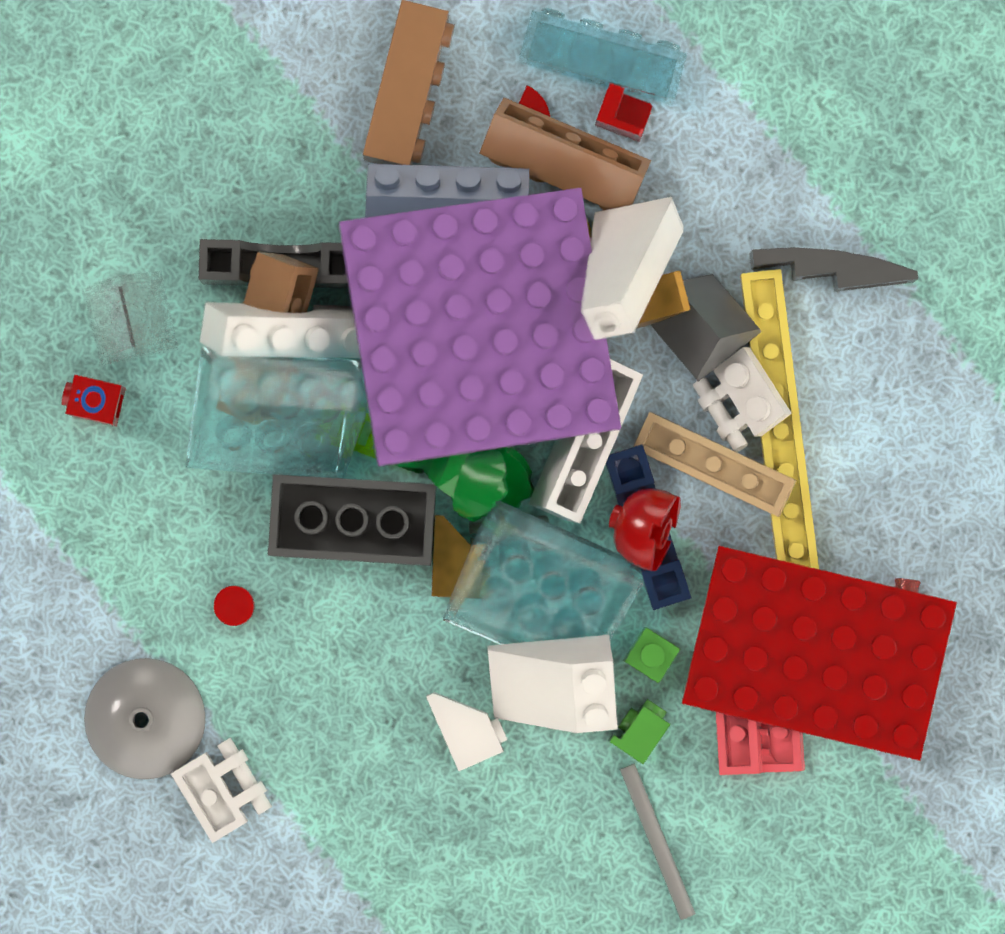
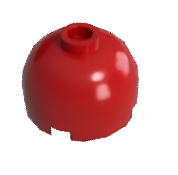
[609,488,681,571]

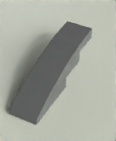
[749,247,918,292]

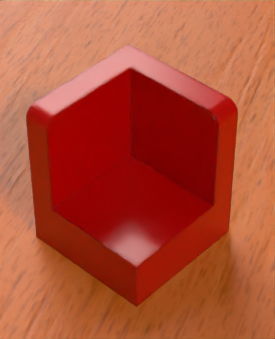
[595,83,652,142]

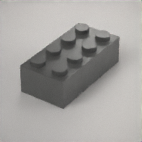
[268,474,437,566]

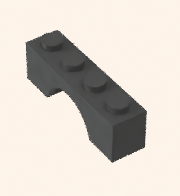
[198,239,349,288]

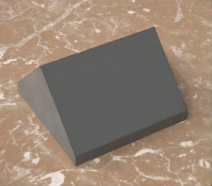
[651,274,761,381]

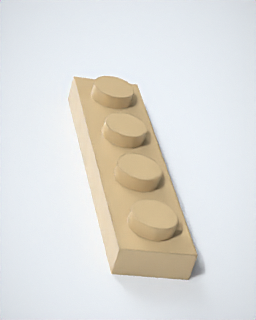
[633,412,797,517]

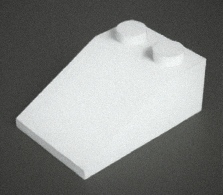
[487,635,618,733]

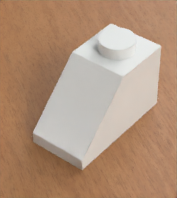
[426,692,507,771]

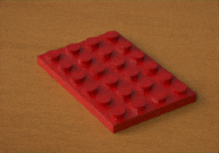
[681,546,957,761]

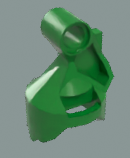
[394,446,535,522]

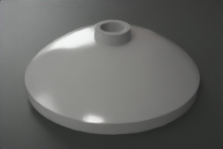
[84,658,205,779]

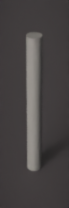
[620,763,696,920]

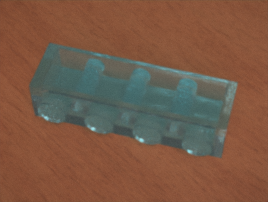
[519,8,688,106]

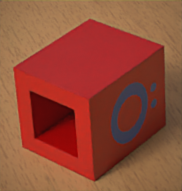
[61,374,126,427]

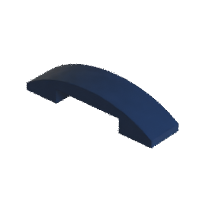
[606,444,692,611]

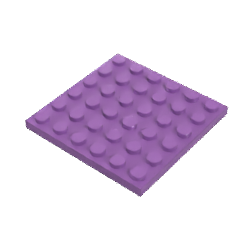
[338,188,621,467]

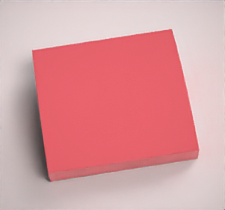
[716,712,805,775]

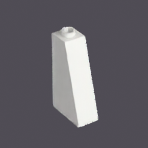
[581,197,684,340]

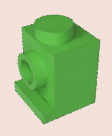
[608,699,671,765]

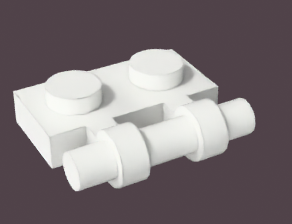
[693,347,792,452]
[171,738,272,843]

